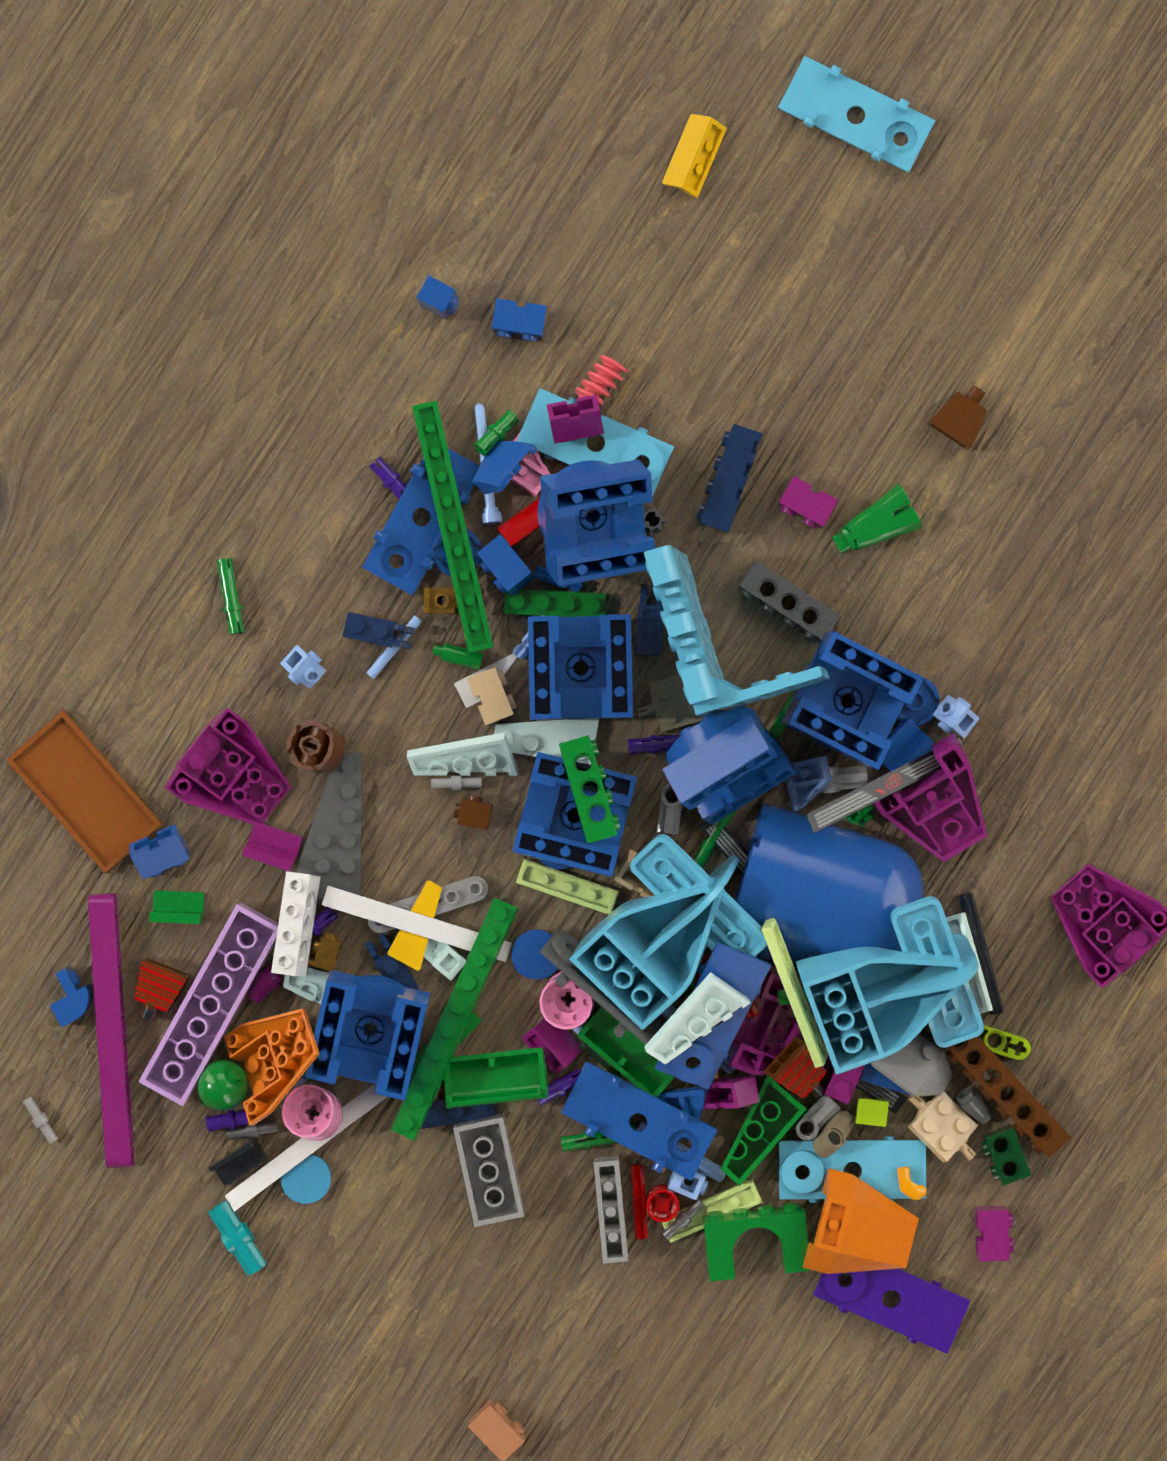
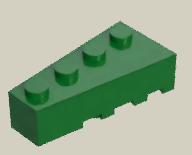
[721,1076,807,1186]

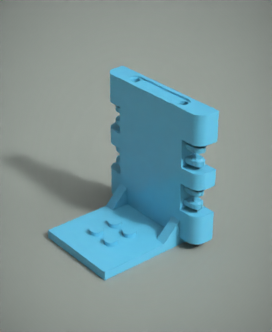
[644,545,830,716]

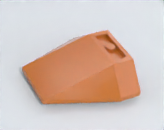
[223,1009,319,1126]
[803,1168,919,1274]

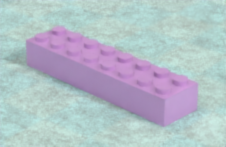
[139,902,279,1106]

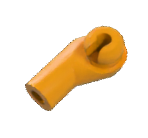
[897,1166,927,1200]

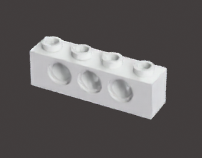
[271,871,320,977]

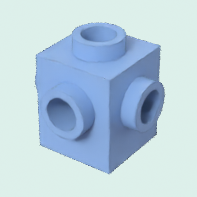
[280,645,327,689]
[933,695,980,738]

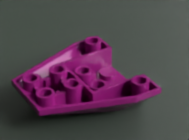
[165,707,291,824]
[1050,864,1167,989]

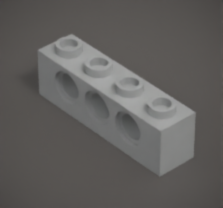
[593,1155,628,1264]

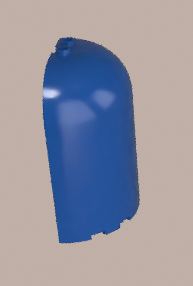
[733,802,924,971]

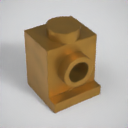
[424,588,458,614]
[308,931,343,971]

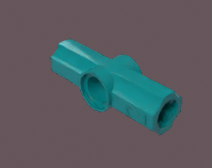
[208,1200,267,1276]

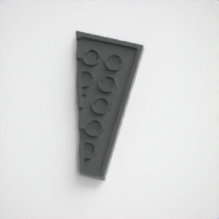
[296,753,363,904]

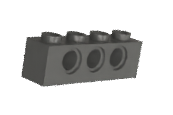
[739,561,841,643]

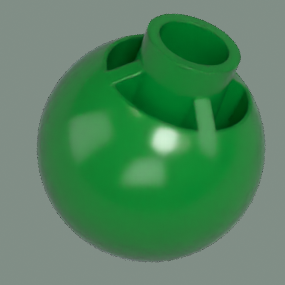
[197,1060,248,1111]

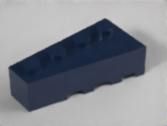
[697,424,763,534]

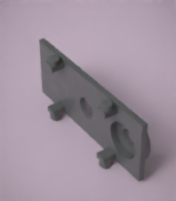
[540,927,667,1044]

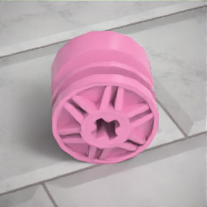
[539,971,596,1030]
[282,1084,343,1141]

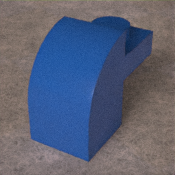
[50,967,93,1027]

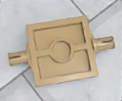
[908,1092,978,1163]

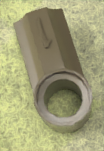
[813,1110,855,1158]

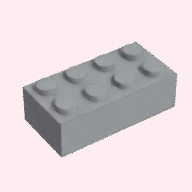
[453,1113,525,1227]

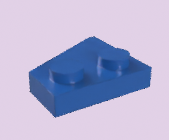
[659,1087,707,1140]

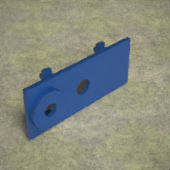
[362,448,480,596]
[655,942,771,1089]
[561,1061,718,1181]

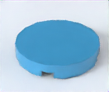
[281,1153,332,1204]

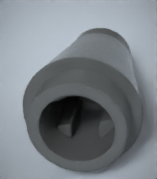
[957,1086,993,1124]

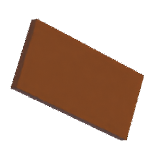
[6,710,163,874]

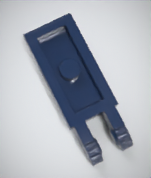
[636,585,663,656]
[342,612,415,649]
[365,933,421,991]

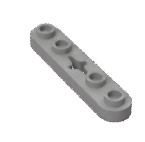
[368,876,489,933]

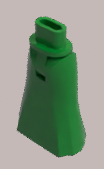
[832,484,923,554]

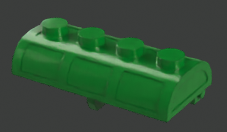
[577,1006,686,1097]
[444,1047,548,1109]

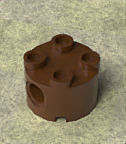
[286,720,345,773]

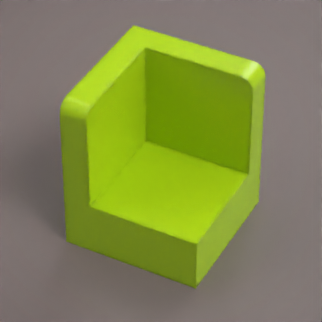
[854,1097,889,1127]

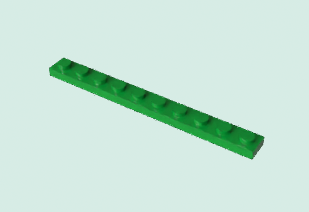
[411,401,494,654]
[391,898,519,1141]

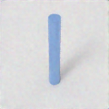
[366,615,422,679]

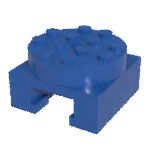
[538,459,655,586]
[528,614,633,720]
[781,631,924,770]
[662,705,797,825]
[512,752,637,877]
[305,970,431,1101]

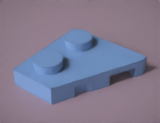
[786,756,832,812]

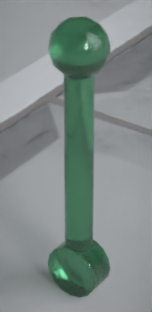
[580,1041,621,1078]

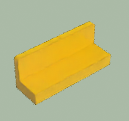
[662,114,727,198]

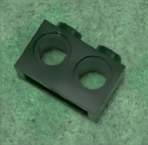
[980,1124,1032,1186]

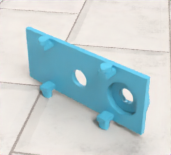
[778,56,935,173]
[517,388,674,497]
[779,1136,926,1203]

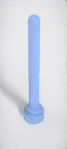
[475,403,502,525]

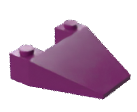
[874,733,987,862]

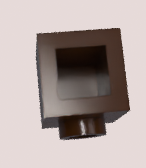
[454,795,493,830]

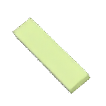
[516,859,619,915]
[662,1179,763,1243]

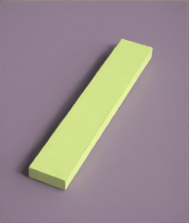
[761,918,828,1068]

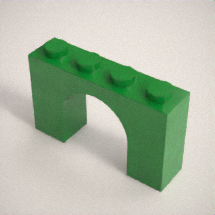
[702,1203,811,1282]

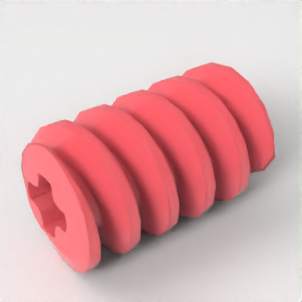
[575,355,628,405]

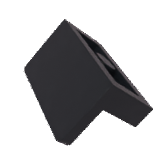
[209,1138,268,1186]

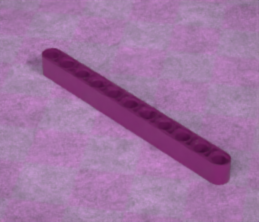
[88,893,134,1168]

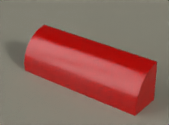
[497,496,541,548]

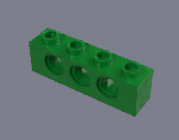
[559,735,621,844]

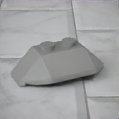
[871,1034,953,1096]

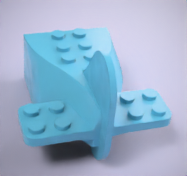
[569,834,767,1030]
[796,896,984,1075]

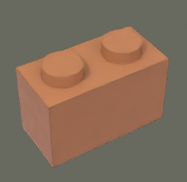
[468,1399,525,1461]

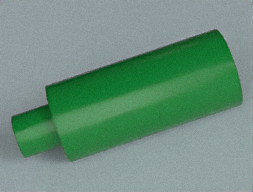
[432,643,484,670]

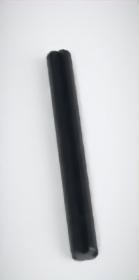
[959,892,1004,1015]

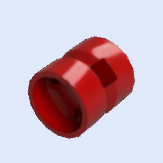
[646,1184,679,1222]

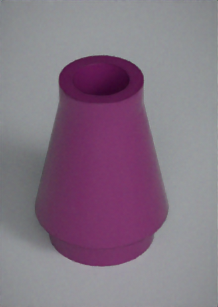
[248,965,283,1003]

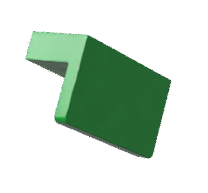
[149,890,204,924]

